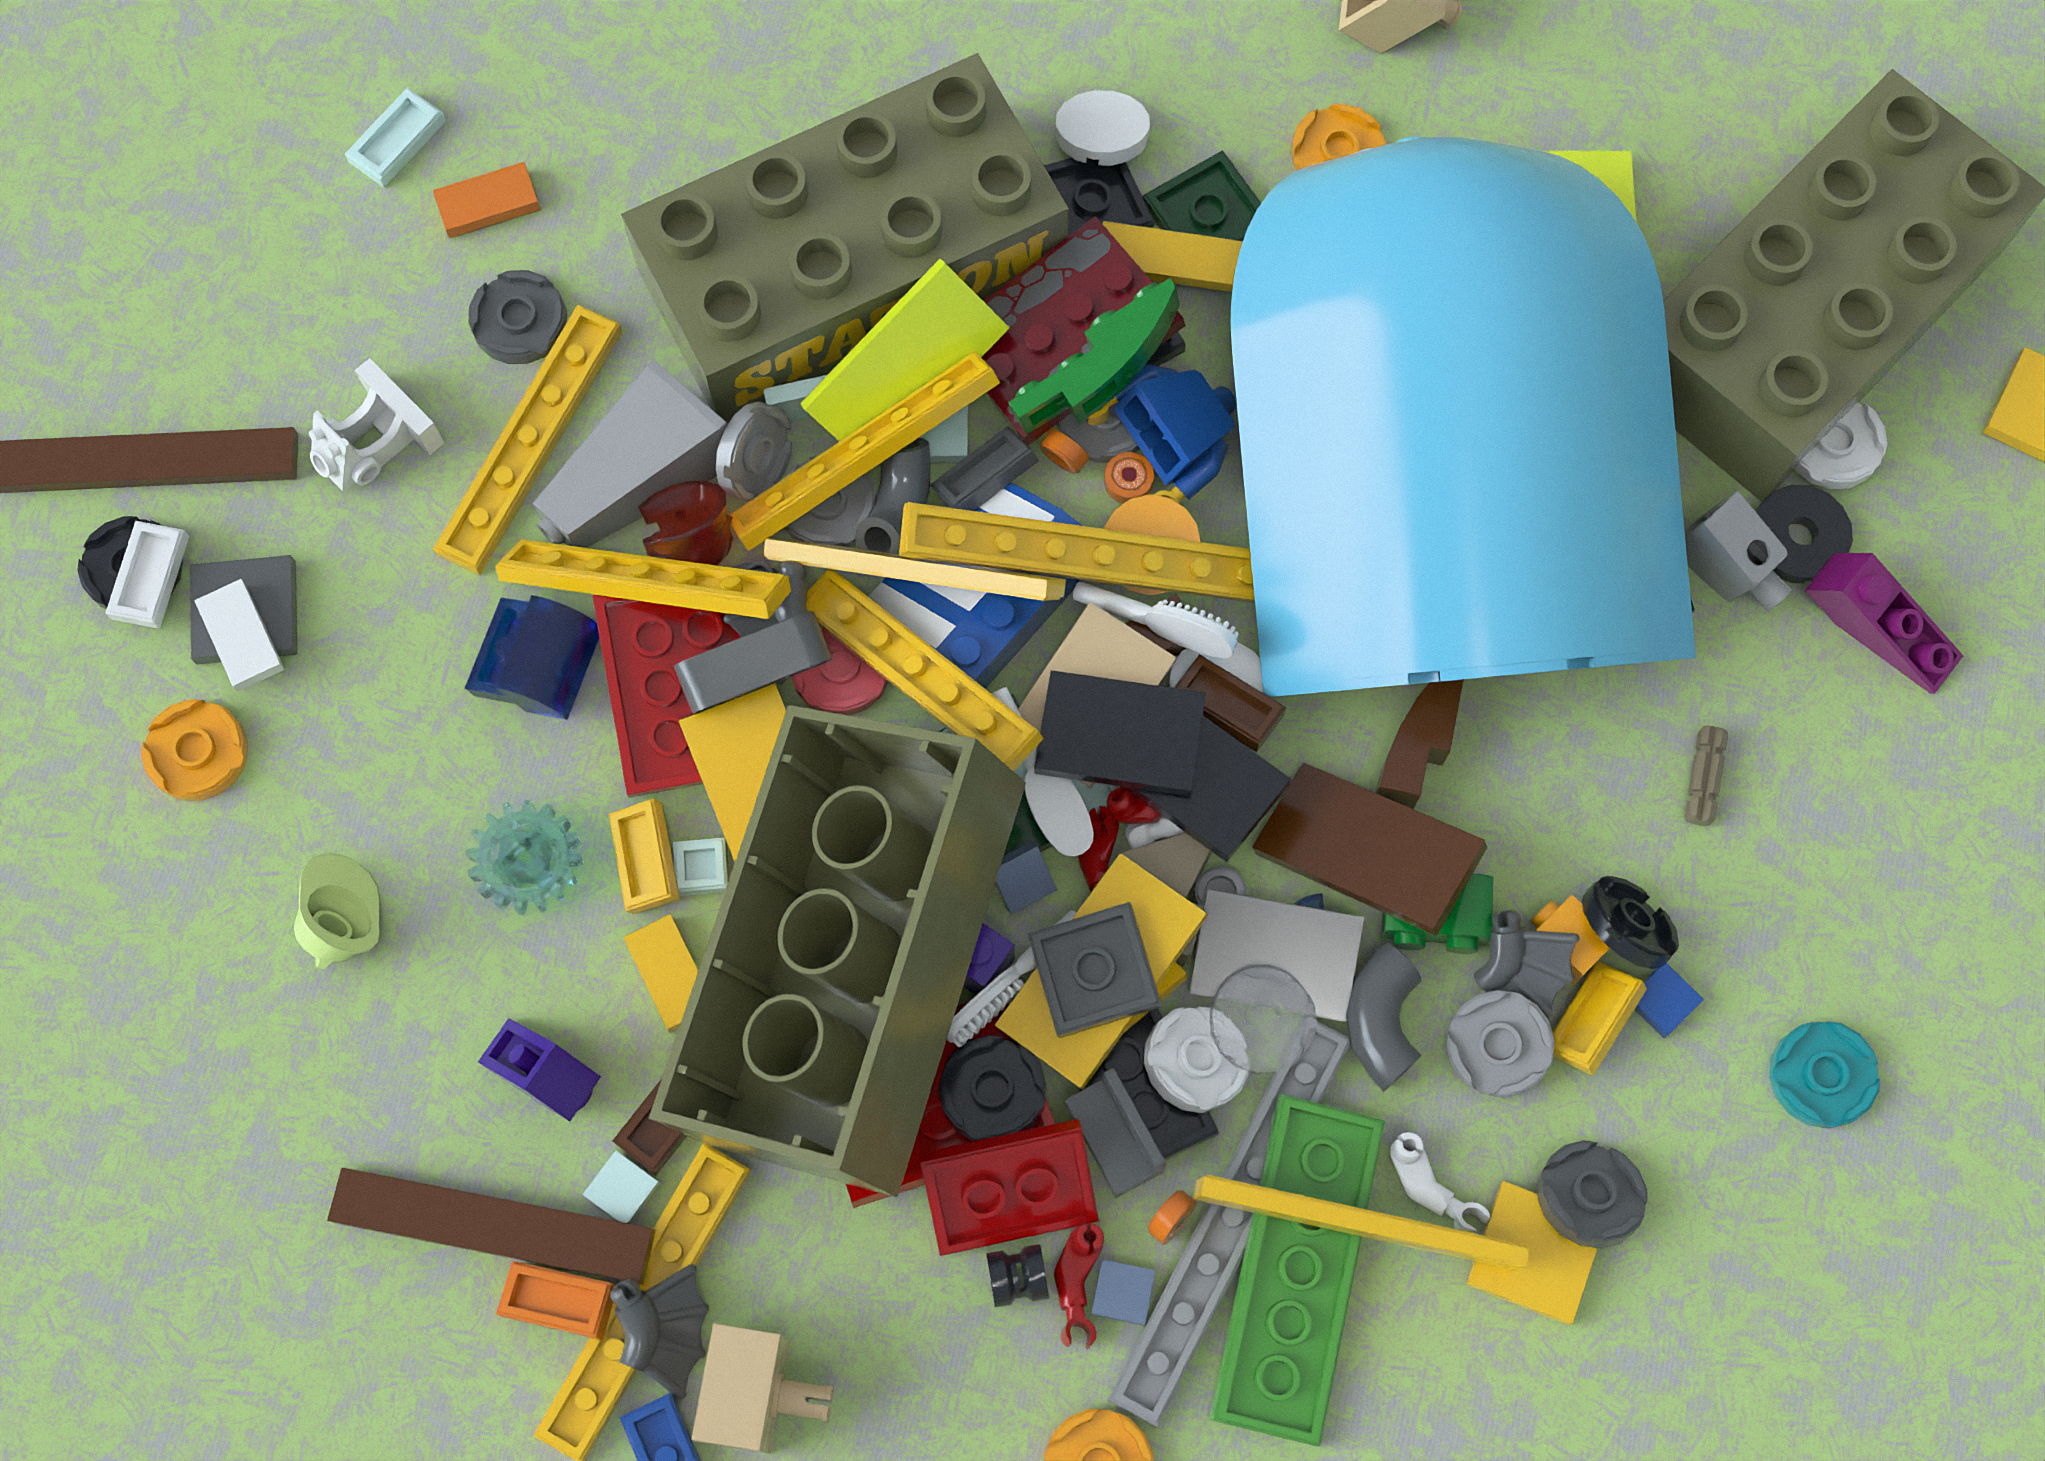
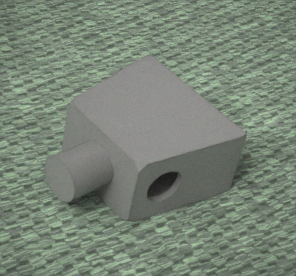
[1685,491,1792,611]

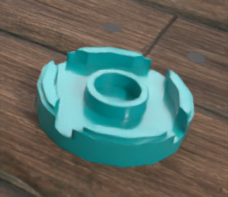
[1769,1021,1880,1129]

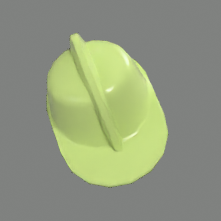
[294,853,380,969]

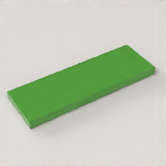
[1209,1094,1385,1447]

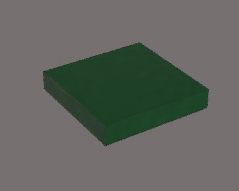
[1143,150,1261,241]

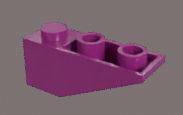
[1805,553,1963,694]

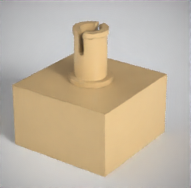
[1338,0,1463,54]
[691,1323,834,1454]

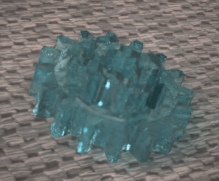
[466,799,583,915]

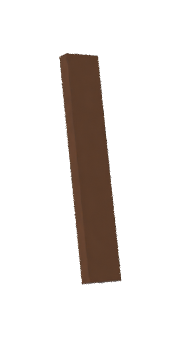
[0,427,298,493]
[327,1167,656,1285]

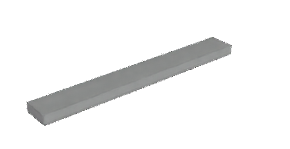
[1108,1015,1351,1428]

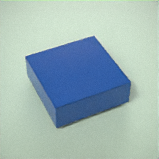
[1634,963,1704,1038]

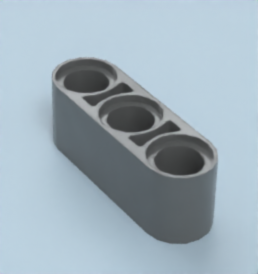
[673,611,832,714]

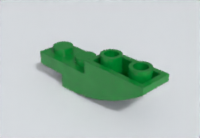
[1008,278,1180,435]

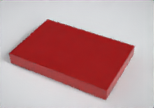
[919,1119,1099,1256]

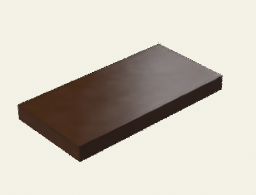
[1252,762,1488,936]

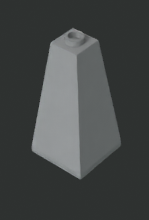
[533,360,727,548]

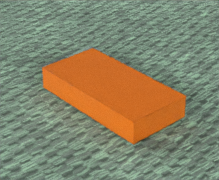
[433,162,541,239]
[496,1261,615,1341]

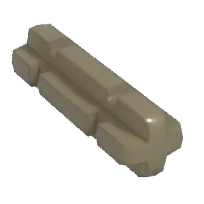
[1684,726,1728,826]

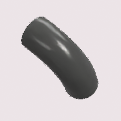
[855,438,930,555]
[1346,943,1422,1092]

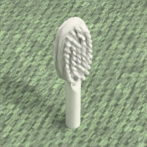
[1073,581,1239,659]
[992,687,1094,857]
[947,910,1076,1047]

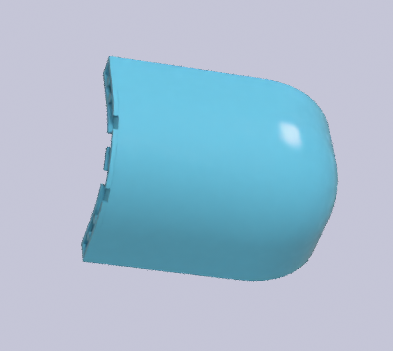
[1231,137,1696,697]

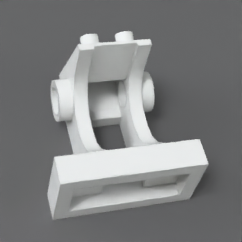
[309,358,445,491]

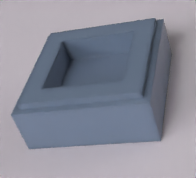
[995,841,1057,914]
[1091,1259,1156,1326]

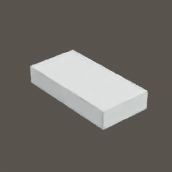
[105,521,189,629]
[194,579,285,692]

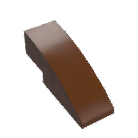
[1375,671,1464,809]

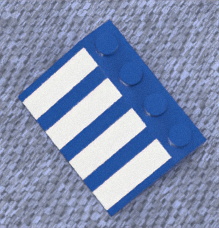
[868,483,1083,689]

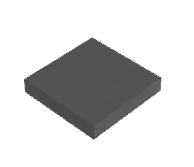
[190,555,297,665]
[1028,902,1163,1038]

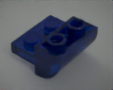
[464,595,600,720]

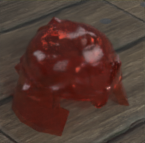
[638,481,734,566]

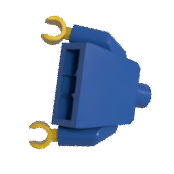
[1088,365,1236,504]

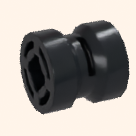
[986,1244,1049,1308]

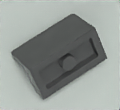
[1064,1068,1166,1198]

